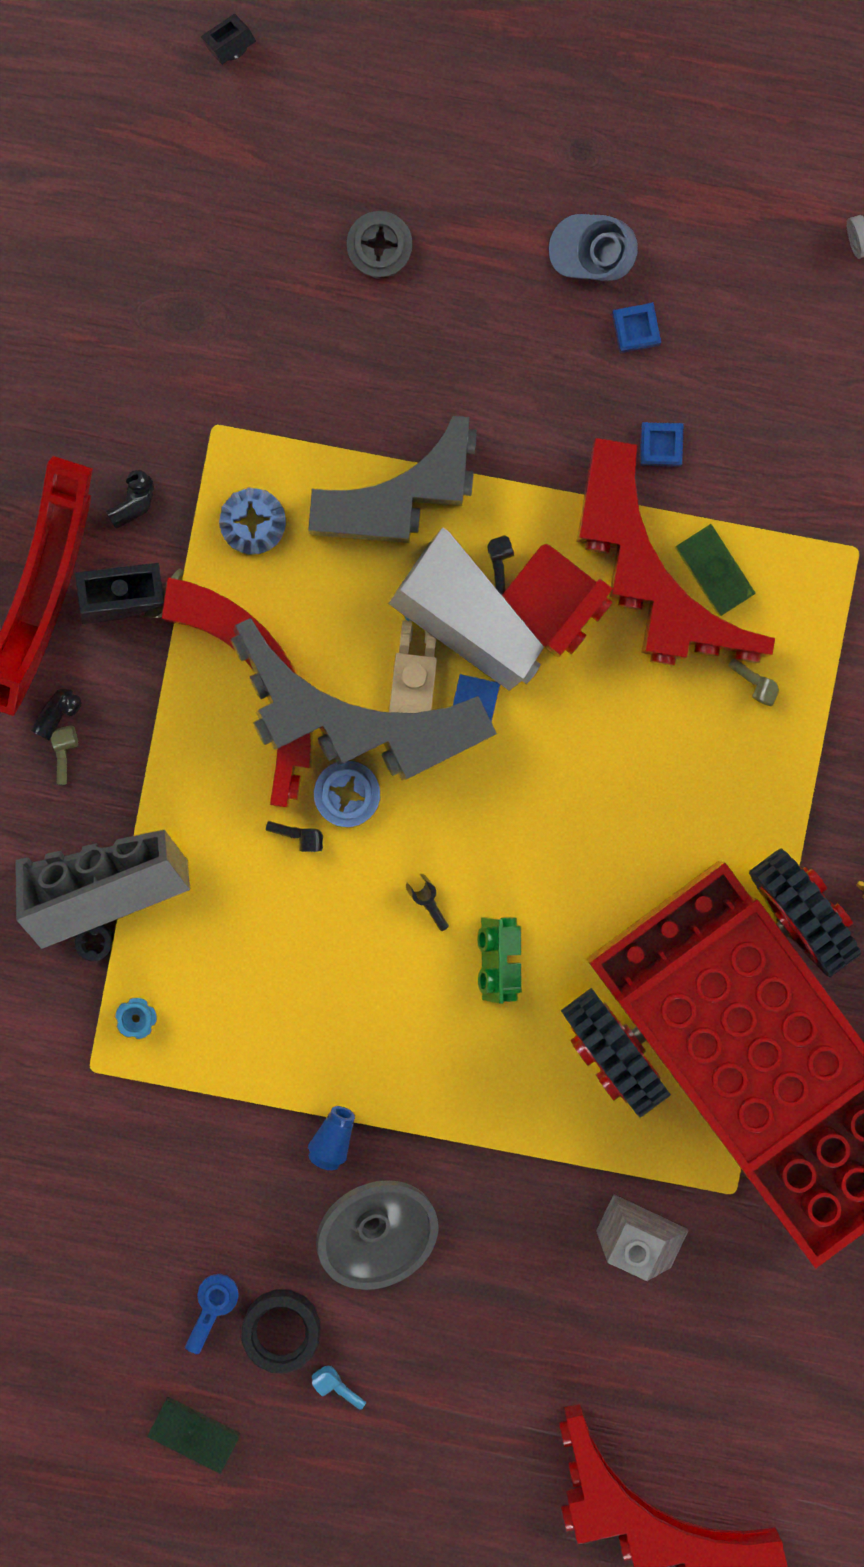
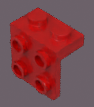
[502,544,613,658]

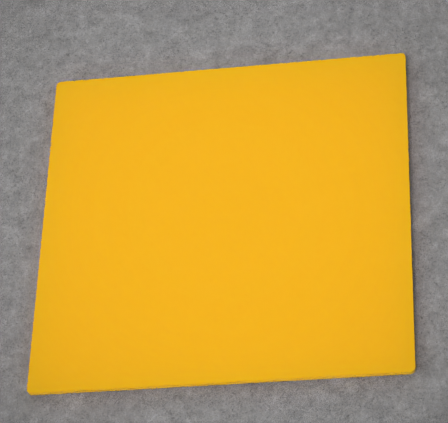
[90,425,859,1194]

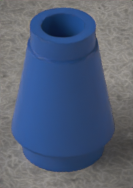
[308,1106,355,1170]

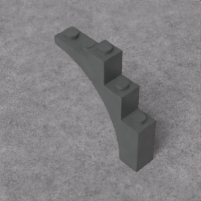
[230,618,497,780]

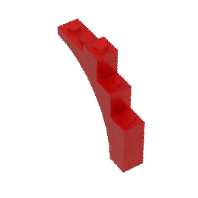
[576,438,775,666]
[559,1404,788,1567]

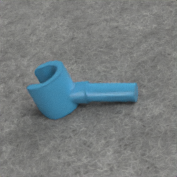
[312,1366,366,1410]

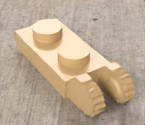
[389,621,437,713]

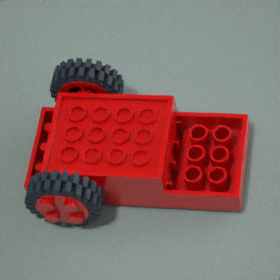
[561,848,864,1269]

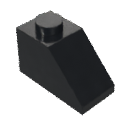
[75,563,164,624]

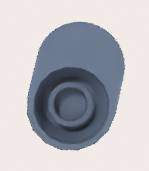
[549,214,638,282]

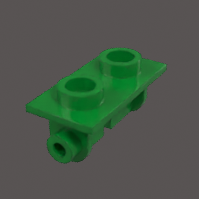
[477,917,522,1004]

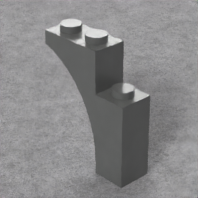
[309,416,477,543]

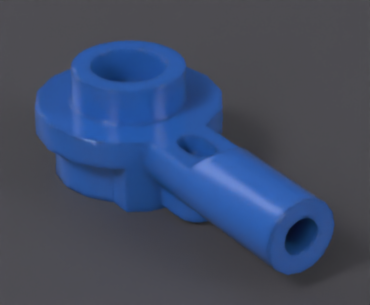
[185,1274,239,1354]

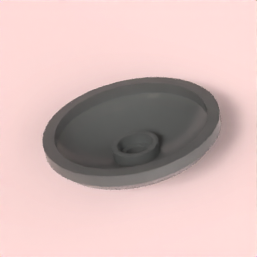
[316,1180,438,1290]

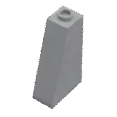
[388,527,544,691]
[596,1194,689,1281]

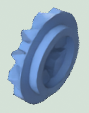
[219,487,286,555]
[314,761,380,827]

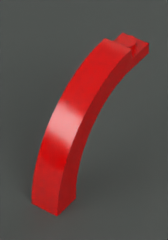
[0,456,93,716]
[162,577,313,807]

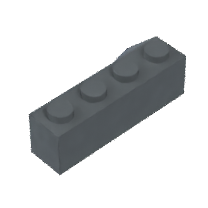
[15,830,190,949]

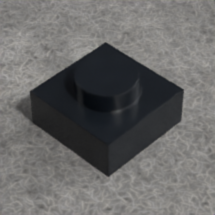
[201,13,256,65]

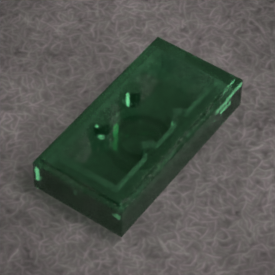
[675,524,756,617]
[147,1396,240,1474]

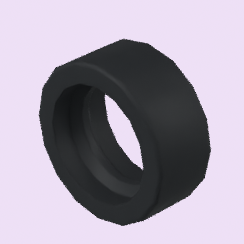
[241,1289,320,1373]

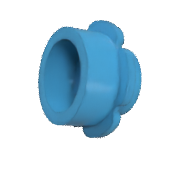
[115,998,157,1039]

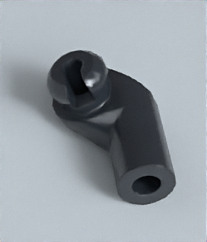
[106,470,154,529]
[31,689,82,740]

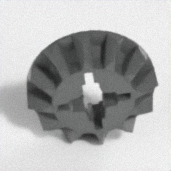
[347,211,412,279]

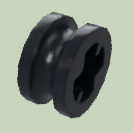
[75,925,114,961]

